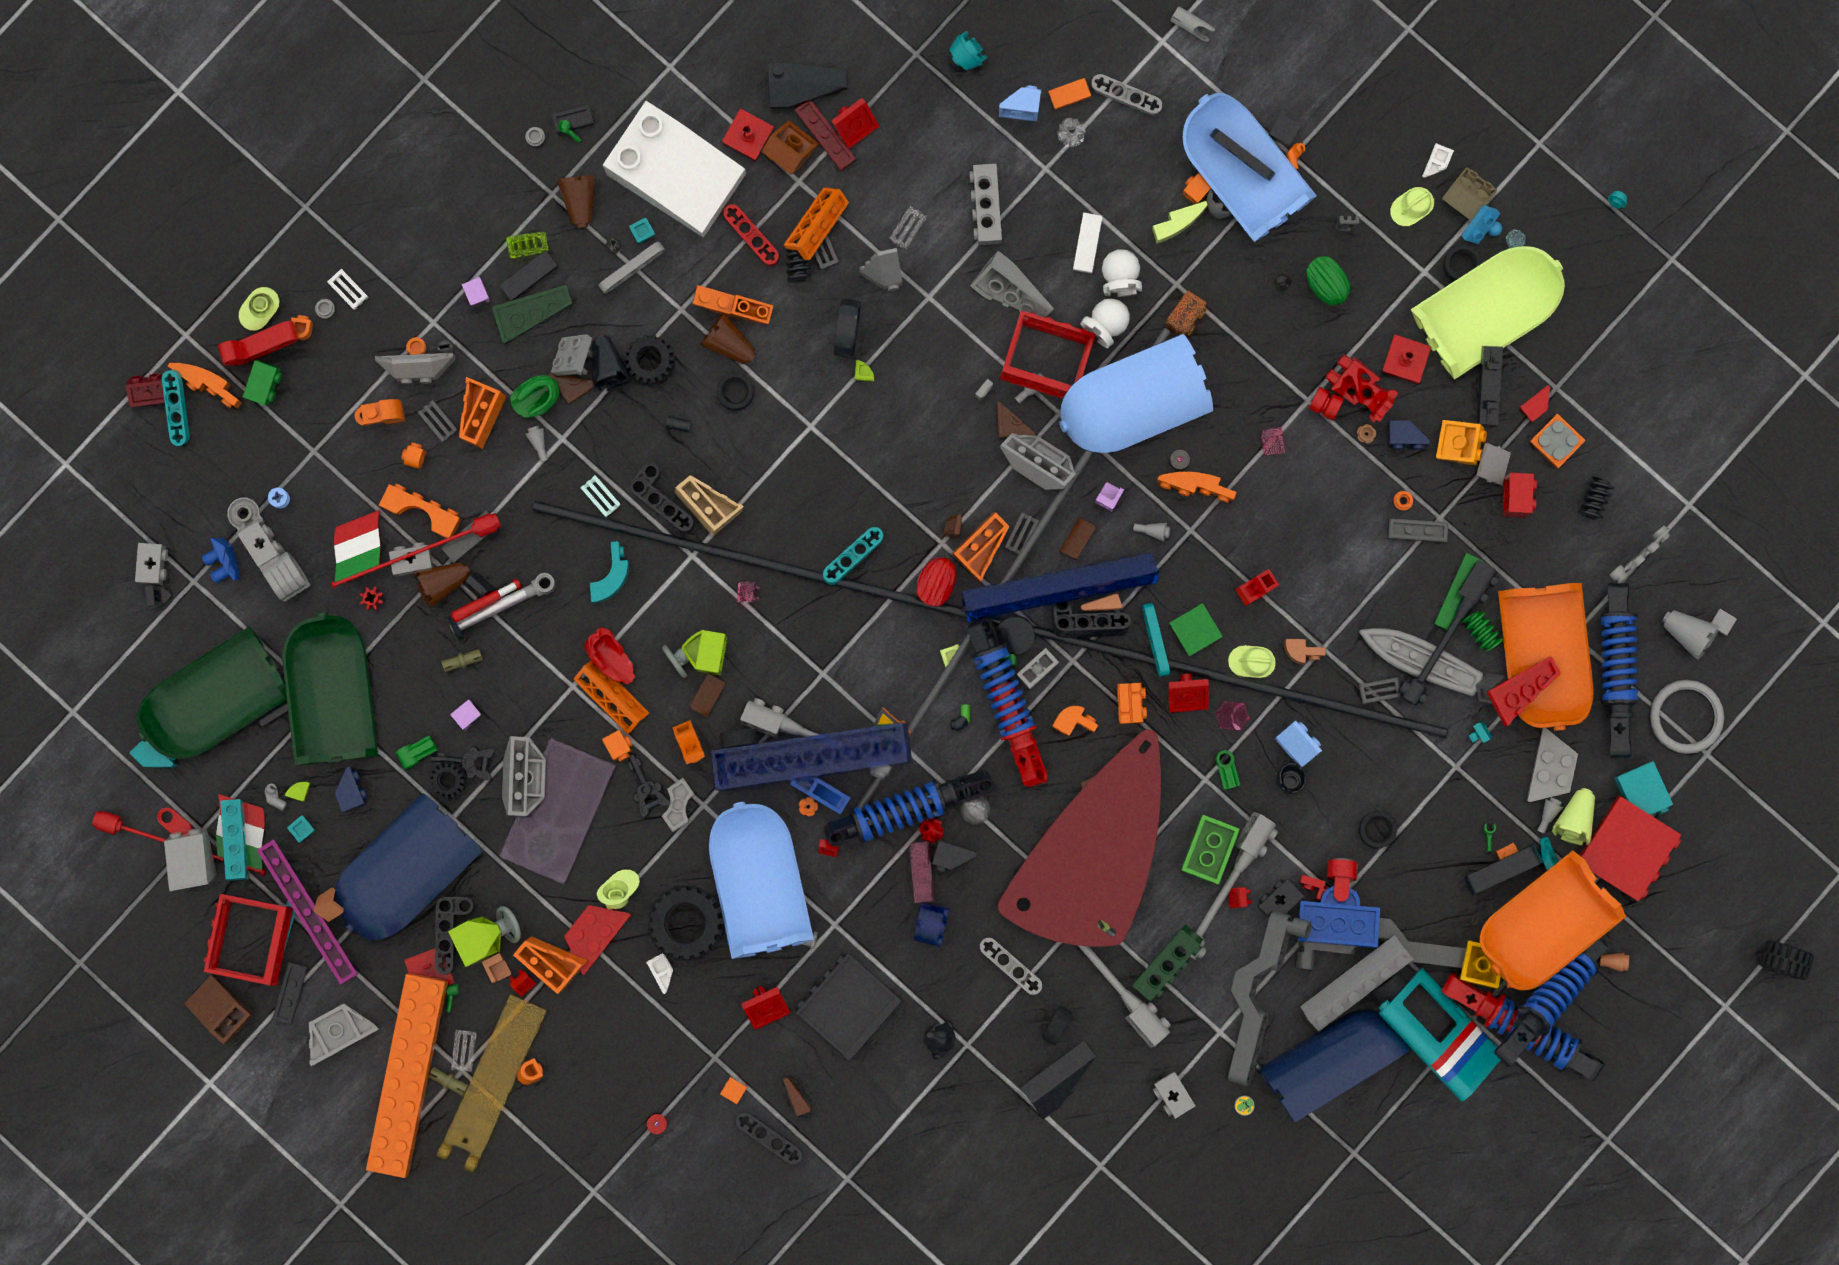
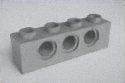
[969,164,1002,245]

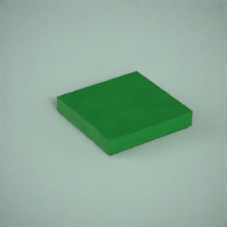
[1169,603,1223,657]

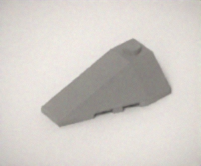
[859,248,903,291]
[970,251,1053,317]

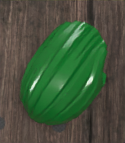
[1306,256,1350,306]
[510,375,559,418]

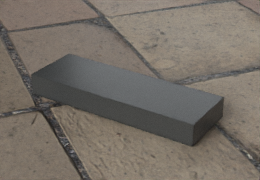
[441,511,489,563]
[1388,518,1448,543]

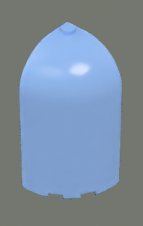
[1183,93,1317,242]
[1059,334,1213,453]
[709,802,814,959]

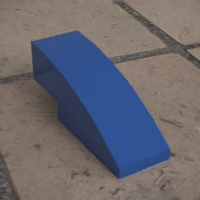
[790,768,850,815]

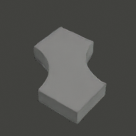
[662,778,694,832]

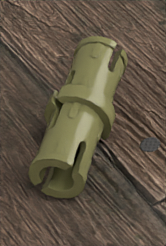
[441,648,483,672]
[428,1067,469,1096]

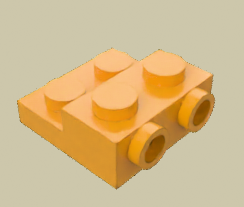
[1436,420,1487,466]

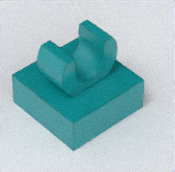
[1469,720,1493,743]

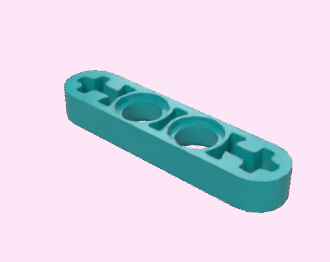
[162,369,190,446]
[823,527,883,585]
[1142,603,1170,677]

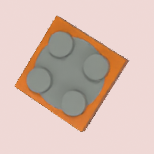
[1530,414,1586,469]

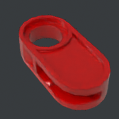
[157,808,193,834]

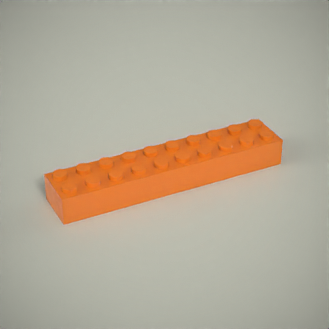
[366,973,448,1178]

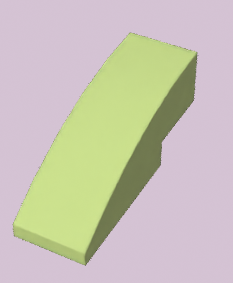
[1152,201,1207,244]

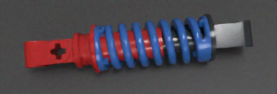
[967,617,1048,787]
[1441,973,1605,1081]

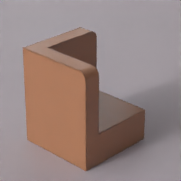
[314,887,344,922]
[482,953,512,983]

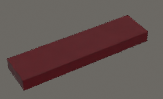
[794,101,856,171]

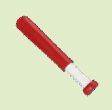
[451,579,522,622]

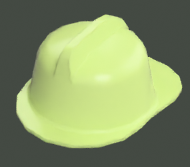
[1390,187,1434,226]
[239,287,279,330]
[1228,645,1276,678]
[597,870,640,910]

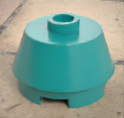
[949,31,987,70]

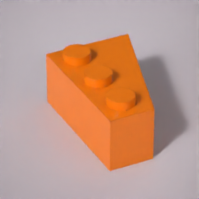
[459,377,507,449]
[951,512,1009,582]
[513,936,588,994]

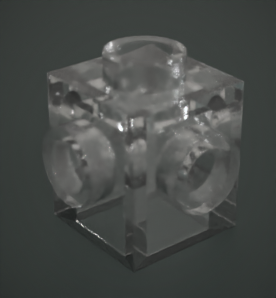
[1057,118,1086,148]

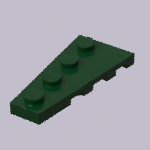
[492,285,572,344]

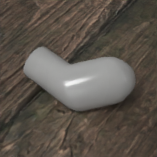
[265,783,287,811]

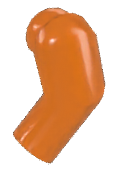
[1286,143,1305,170]

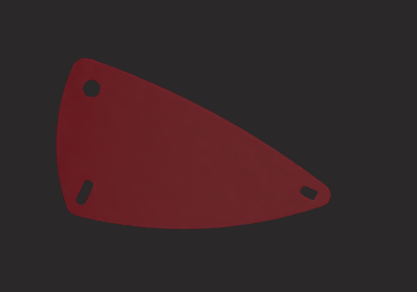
[998,729,1161,947]

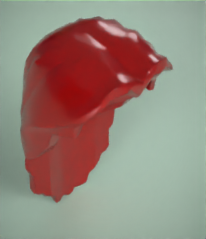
[584,627,635,685]

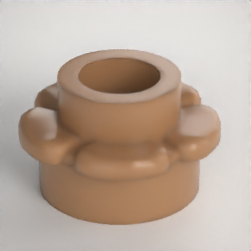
[1357,424,1376,444]

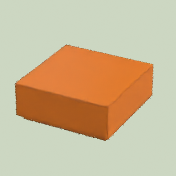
[720,1077,747,1104]

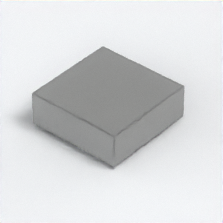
[975,379,993,401]
[1711,609,1737,636]

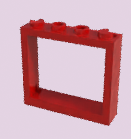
[1000,311,1095,399]
[204,894,293,986]

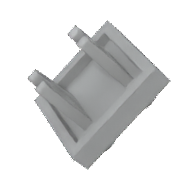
[551,334,592,376]

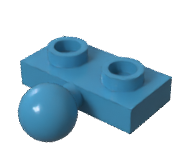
[1461,205,1502,244]

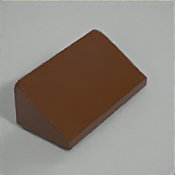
[1060,518,1096,561]
[689,673,726,717]

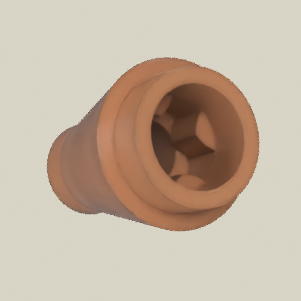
[1600,953,1629,972]

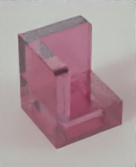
[1261,427,1285,456]
[1215,701,1250,730]

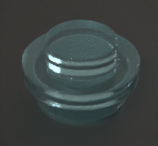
[1506,230,1526,248]

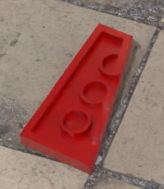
[1486,656,1561,727]

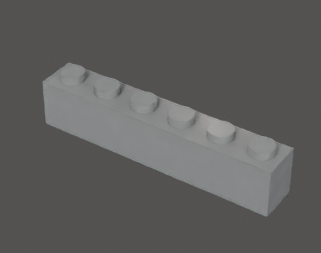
[1300,935,1414,1031]

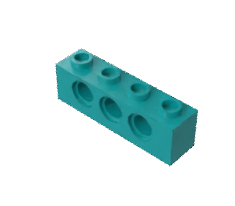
[220,799,249,881]

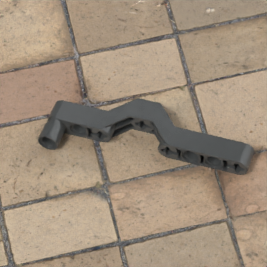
[1228,911,1312,1087]
[1296,918,1466,970]

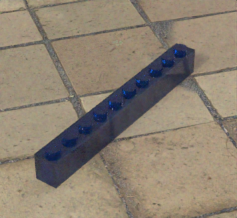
[962,553,1159,622]

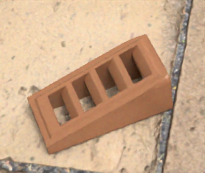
[1080,593,1122,612]

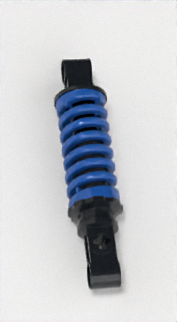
[1600,583,1639,758]
[824,770,995,846]
[1493,938,1609,1067]

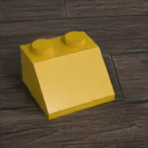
[1460,941,1501,989]

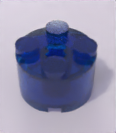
[914,903,949,947]

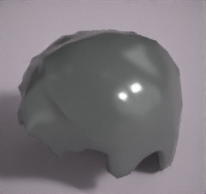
[1206,189,1233,219]

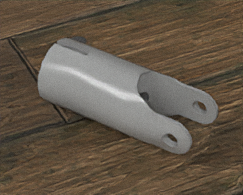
[1170,6,1215,42]

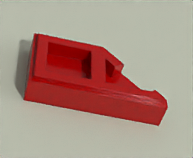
[1519,385,1550,423]

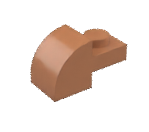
[1284,639,1325,664]

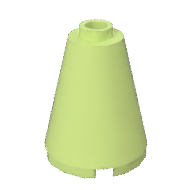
[1552,788,1595,845]

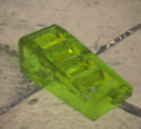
[506,232,549,258]

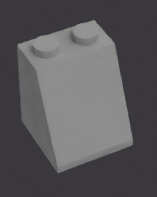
[164,828,218,891]

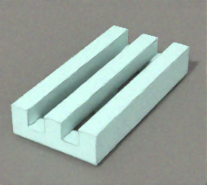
[581,475,621,518]

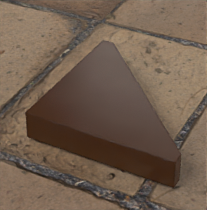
[548,373,594,405]
[997,401,1035,438]

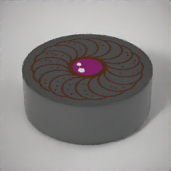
[1170,450,1190,470]

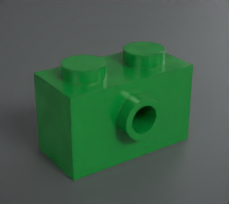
[243,360,282,405]

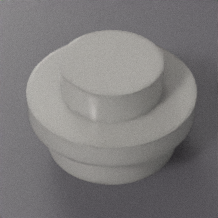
[525,127,545,147]
[315,299,335,319]

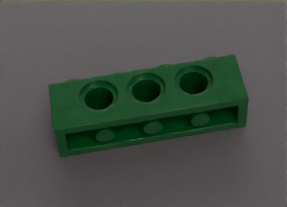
[1132,924,1203,1001]

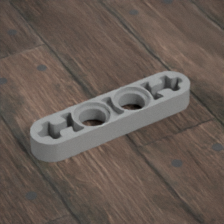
[1091,74,1162,116]
[598,241,665,294]
[980,938,1042,995]

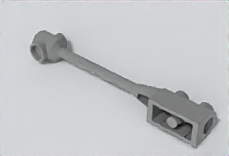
[740,698,895,779]
[1178,812,1277,960]
[1079,946,1171,1048]

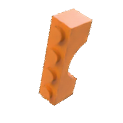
[379,484,462,538]

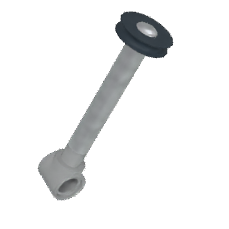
[447,573,556,640]

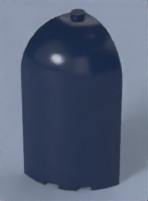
[334,793,482,940]
[1258,1009,1411,1123]

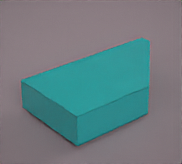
[1540,837,1559,871]

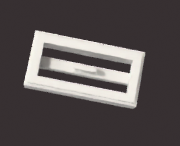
[328,269,369,311]

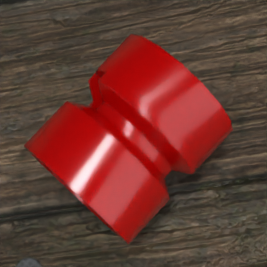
[1308,386,1344,421]

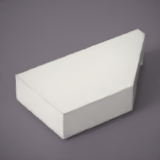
[1422,144,1454,178]
[647,953,673,994]

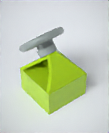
[662,630,728,678]
[448,906,521,967]

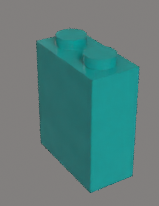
[1614,761,1673,815]

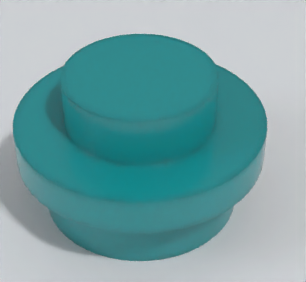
[1608,191,1627,208]

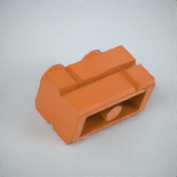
[1117,683,1147,724]

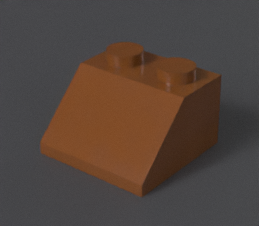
[762,120,819,175]

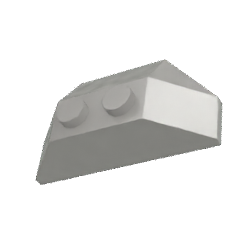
[375,353,456,384]
[1000,433,1076,490]
[502,736,546,816]

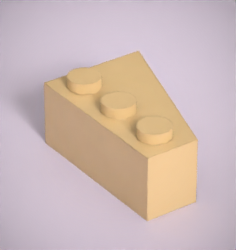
[674,475,744,536]

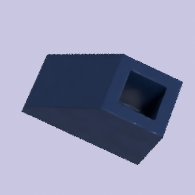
[1387,420,1429,450]
[335,767,368,813]

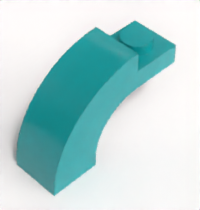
[590,541,629,604]

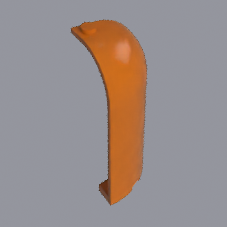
[1498,583,1594,731]
[1480,851,1626,990]

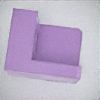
[462,277,491,306]
[1095,482,1124,512]
[450,699,481,731]

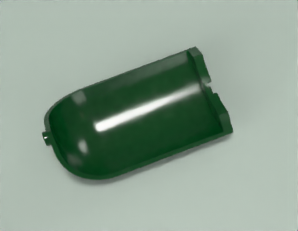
[282,612,378,766]
[137,626,287,759]

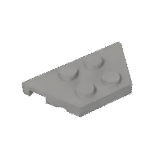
[1526,728,1578,802]
[309,1003,379,1066]

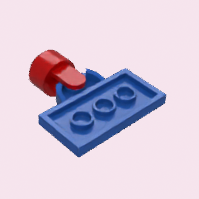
[1297,858,1380,948]

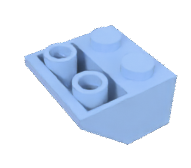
[1274,721,1322,768]

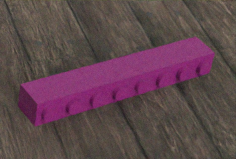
[257,839,358,985]

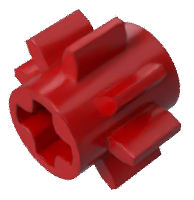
[360,587,384,611]
[920,818,944,843]

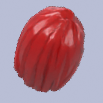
[916,557,957,606]

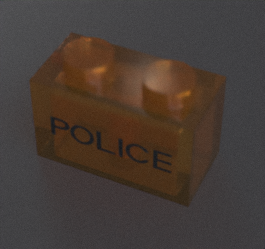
[1165,290,1207,335]

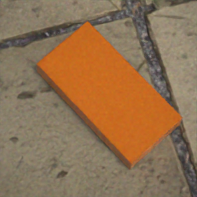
[1048,78,1091,110]

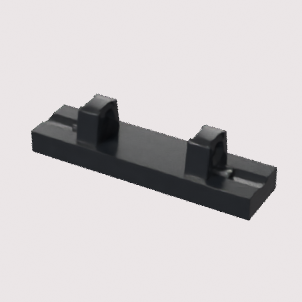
[1477,346,1503,425]

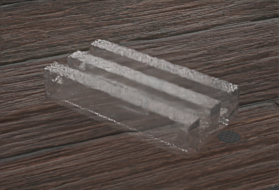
[889,206,926,250]
[451,1030,476,1072]

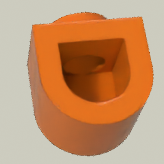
[291,315,313,340]
[401,442,427,469]
[517,1058,543,1085]

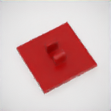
[404,946,455,986]

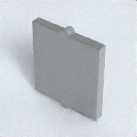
[1476,443,1511,485]

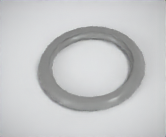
[1650,679,1724,754]

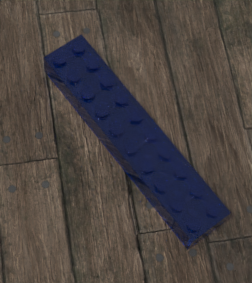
[711,722,912,791]

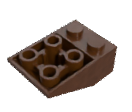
[184,974,255,1044]

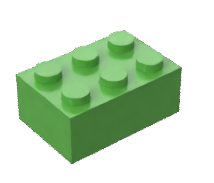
[1180,815,1240,885]

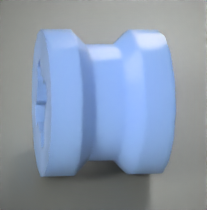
[268,488,290,509]

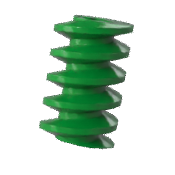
[1462,610,1503,653]

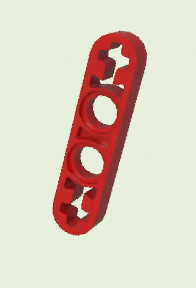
[723,204,779,266]

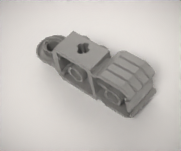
[227,498,310,602]

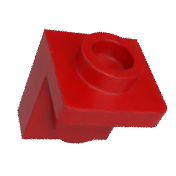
[1299,875,1327,901]

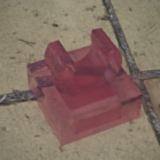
[737,582,760,603]

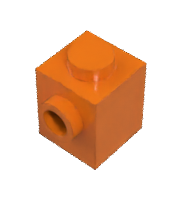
[1182,173,1212,205]
[602,730,633,762]

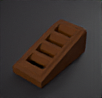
[944,515,962,539]
[783,1077,812,1116]

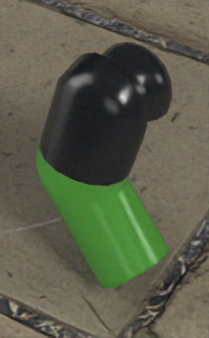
[950,705,970,731]

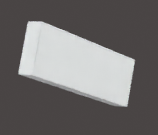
[1073,213,1102,274]

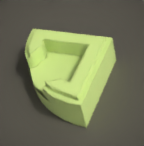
[940,644,959,667]

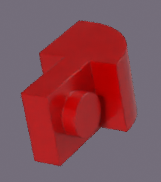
[1235,569,1279,606]

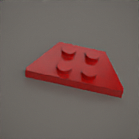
[564,905,631,975]

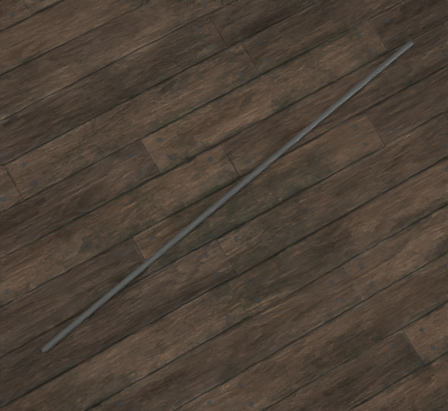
[856,328,1170,812]

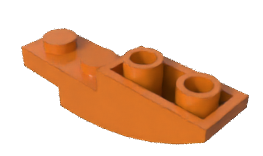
[692,285,773,325]
[168,363,242,409]
[1157,472,1236,503]

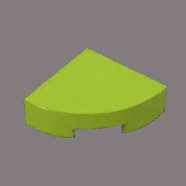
[855,360,874,382]
[285,782,311,802]

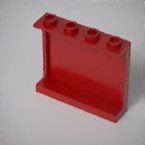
[1580,795,1681,901]

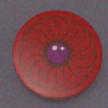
[647,1114,667,1134]

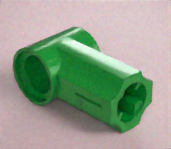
[395,736,438,770]
[1215,750,1240,790]

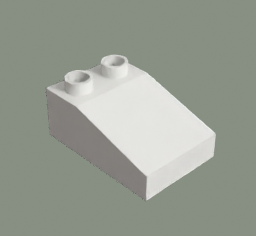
[603,101,746,238]

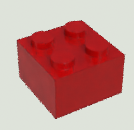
[1503,473,1537,518]

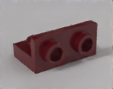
[125,373,165,407]

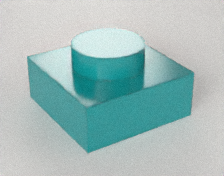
[629,217,656,244]
[287,815,316,843]

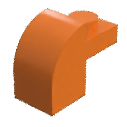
[360,399,405,425]
[1052,706,1098,737]
[672,720,705,764]

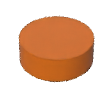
[406,337,427,355]

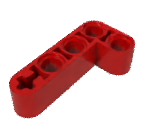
[217,321,299,366]

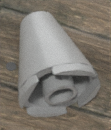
[1662,610,1720,660]

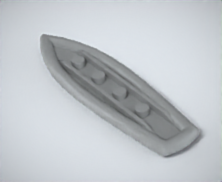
[1359,628,1483,696]

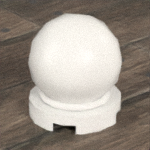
[1102,249,1142,297]
[1080,299,1130,349]

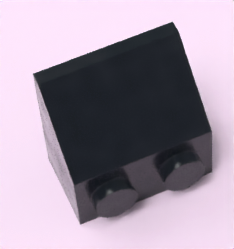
[932,841,977,873]

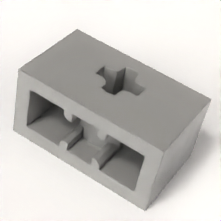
[135,543,168,585]
[389,543,434,577]
[1016,648,1059,690]
[1153,1071,1195,1119]

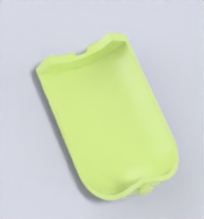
[1411,246,1565,379]

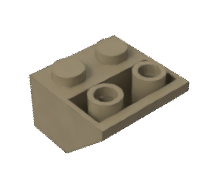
[1442,167,1498,221]

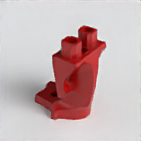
[1326,354,1398,422]

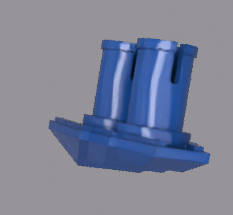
[202,537,241,583]

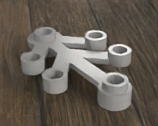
[1609,525,1671,582]

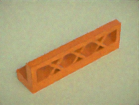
[784,187,849,260]
[573,661,649,734]

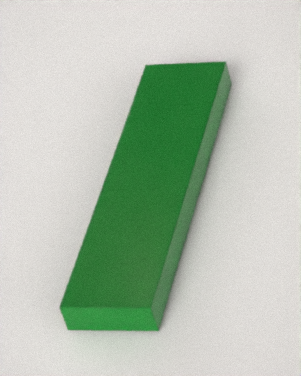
[1434,553,1484,630]

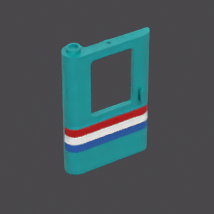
[1378,967,1500,1102]

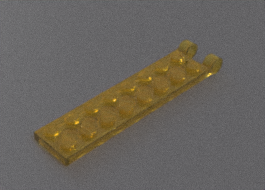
[437,994,547,1173]

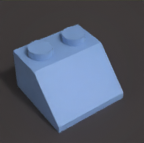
[999,85,1041,122]

